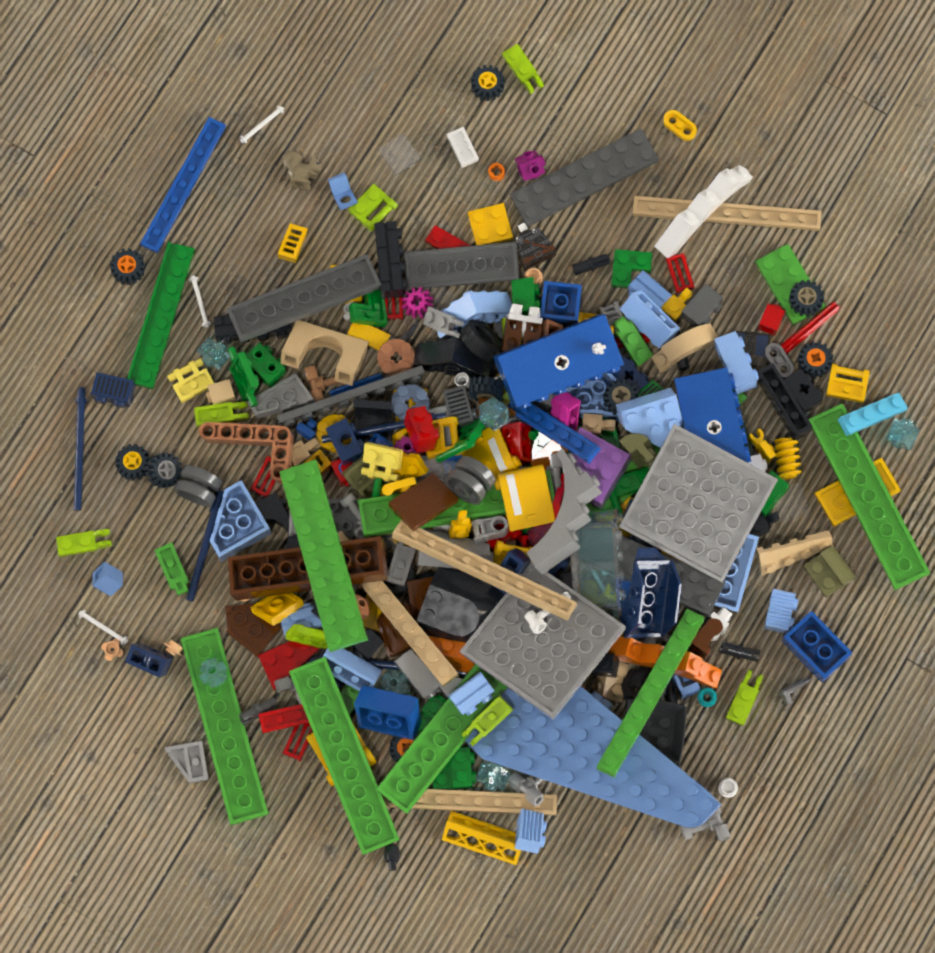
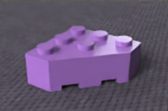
[573,427,631,509]

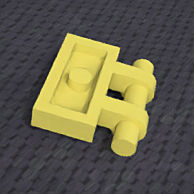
[167,358,214,403]
[361,442,403,483]

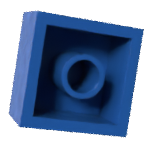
[540,281,582,327]

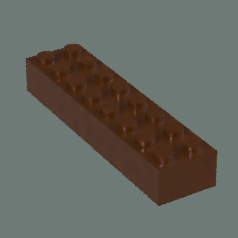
[228,536,388,601]

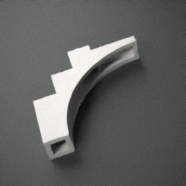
[654,165,753,258]

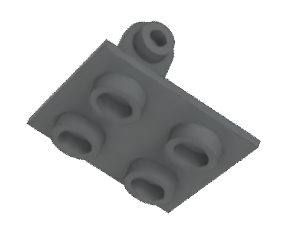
[328,498,360,540]

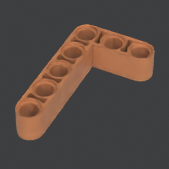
[199,422,294,484]

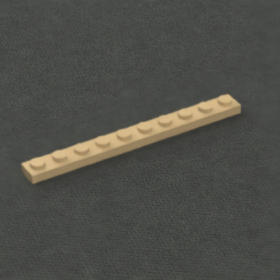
[633,196,822,231]
[392,520,577,621]
[338,531,459,687]
[381,789,557,816]

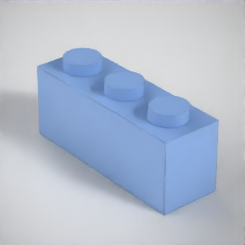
[620,290,681,348]
[714,331,759,394]
[322,648,382,691]

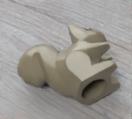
[282,151,322,191]

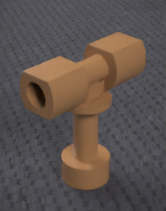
[304,365,347,402]

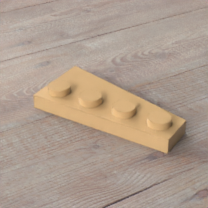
[756,530,833,575]

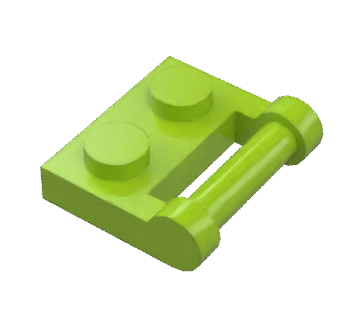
[348,184,398,232]

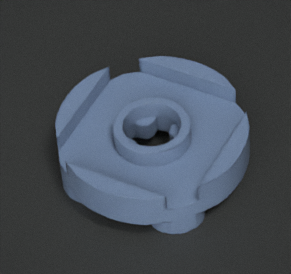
[391,384,430,421]

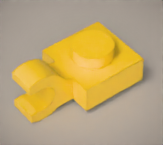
[661,288,693,322]
[748,429,776,464]
[448,510,472,539]

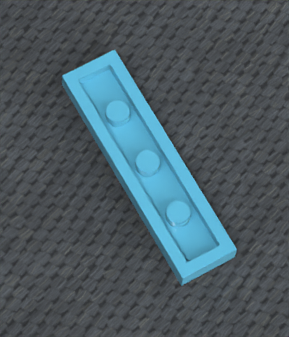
[838,392,908,436]

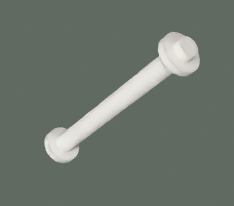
[240,105,284,144]
[189,275,211,328]
[78,610,128,645]

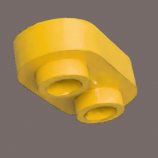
[663,110,697,141]

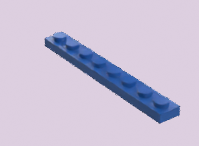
[140,117,226,254]

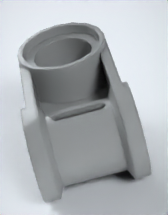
[598,301,622,338]
[471,516,509,543]

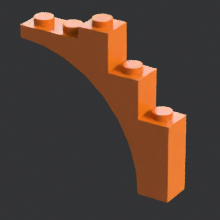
[607,636,722,689]

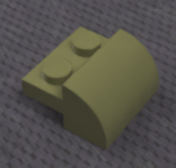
[619,434,657,470]
[341,455,393,499]
[803,546,857,598]

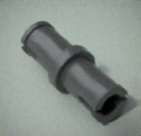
[239,697,278,726]

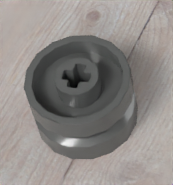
[445,456,496,505]
[173,465,223,507]

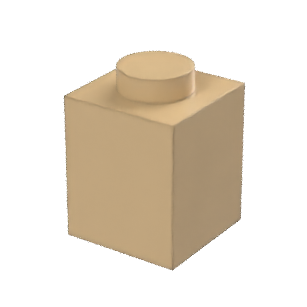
[206,379,236,405]

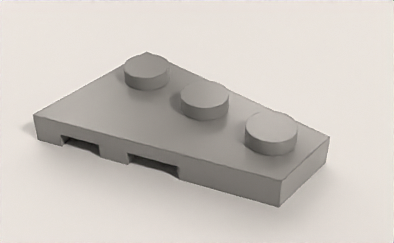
[247,373,315,419]

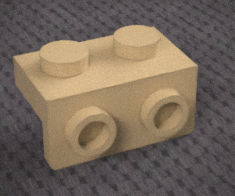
[593,662,629,703]

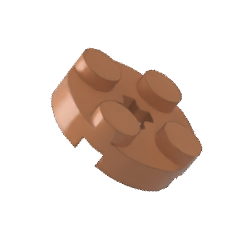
[377,339,415,376]

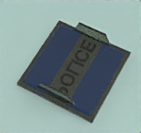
[732,331,770,370]

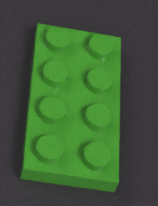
[755,244,826,326]

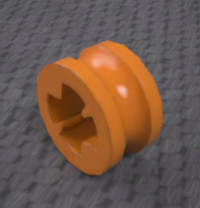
[488,163,505,181]

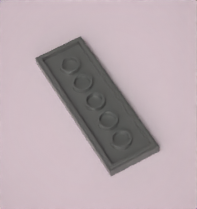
[404,242,519,290]

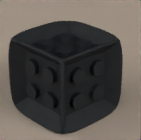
[624,699,687,768]

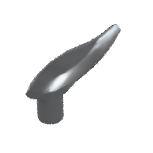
[389,321,419,342]
[778,678,812,705]

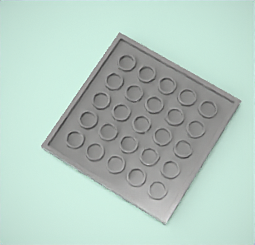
[619,424,778,583]
[460,562,626,720]

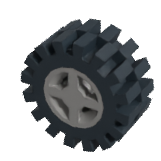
[145,453,183,488]

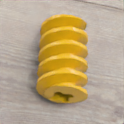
[774,438,802,480]

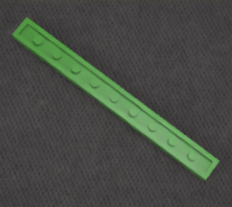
[597,609,705,778]

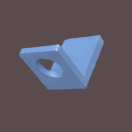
[328,172,358,210]

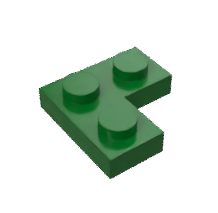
[611,249,652,289]
[349,290,388,327]

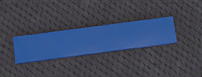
[507,402,601,464]

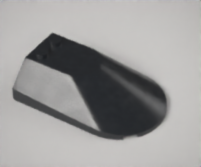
[416,567,505,643]

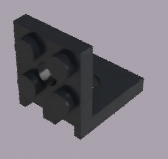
[353,400,394,453]

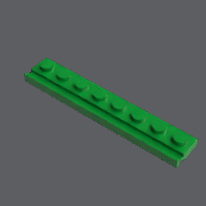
[127,242,195,390]

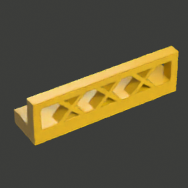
[442,811,521,865]

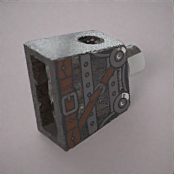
[515,223,556,271]

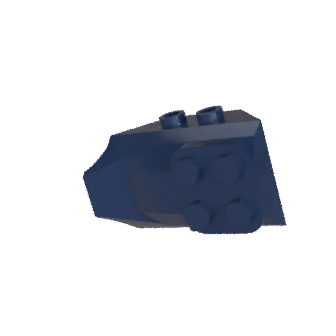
[620,548,682,638]

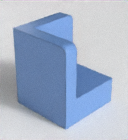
[92,562,123,596]
[672,674,700,700]

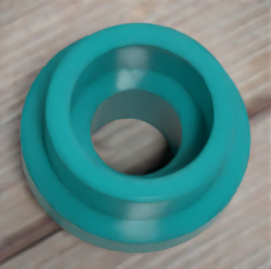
[697,688,717,707]

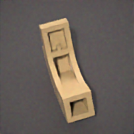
[651,324,718,373]

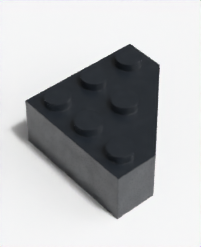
[413,337,495,379]

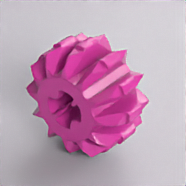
[402,287,434,319]

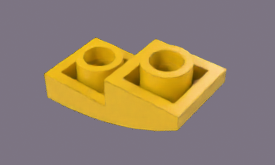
[346,323,390,351]

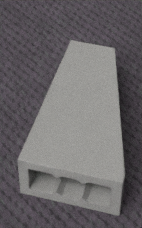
[418,528,493,568]

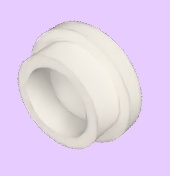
[718,778,738,798]

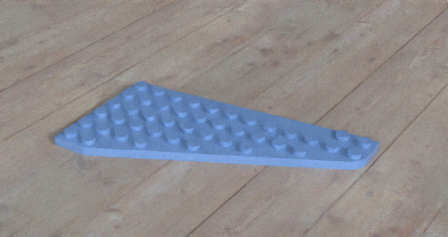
[465,686,722,828]

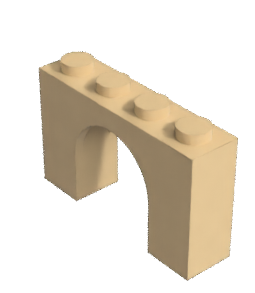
[281,320,369,386]

